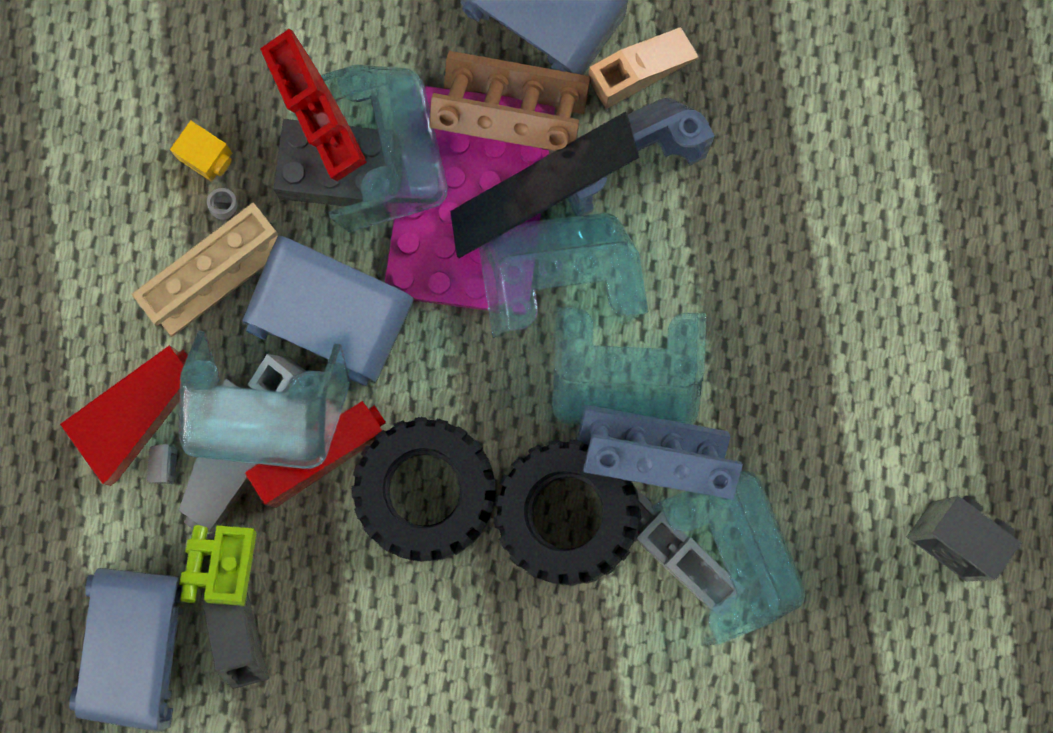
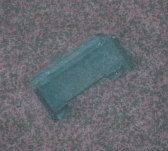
[321,65,448,232]
[179,331,350,469]

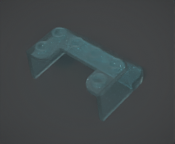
[479,213,648,338]
[552,307,706,425]
[651,471,805,645]

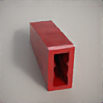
[60,345,197,486]
[245,401,386,508]

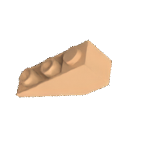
[588,27,699,109]

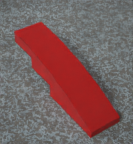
[260,29,367,182]

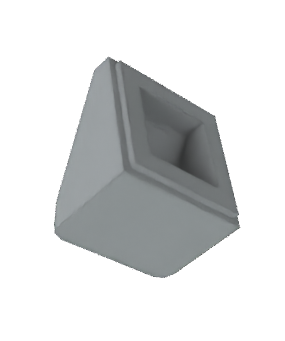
[147,444,178,484]

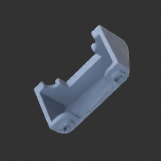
[460,0,628,75]
[567,98,715,219]
[242,235,414,386]
[69,568,183,731]

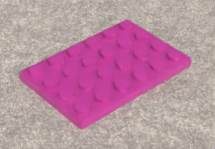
[385,85,555,316]

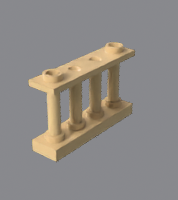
[131,202,278,337]

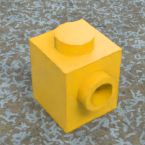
[170,120,232,182]

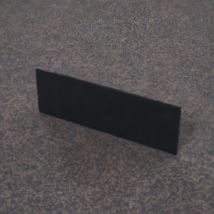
[450,111,640,258]

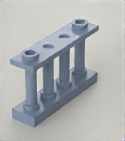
[577,405,743,499]

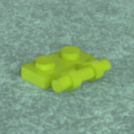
[179,525,257,606]

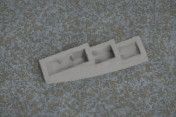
[636,490,745,617]

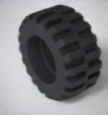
[351,417,496,562]
[494,440,641,585]

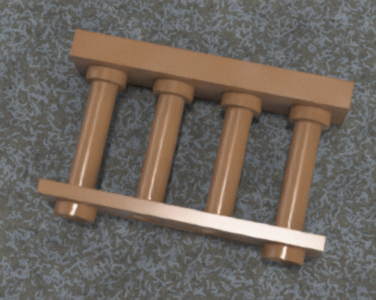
[429,51,591,151]

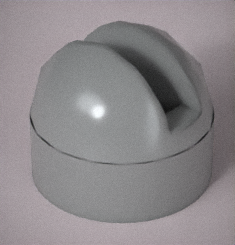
[207,188,237,220]

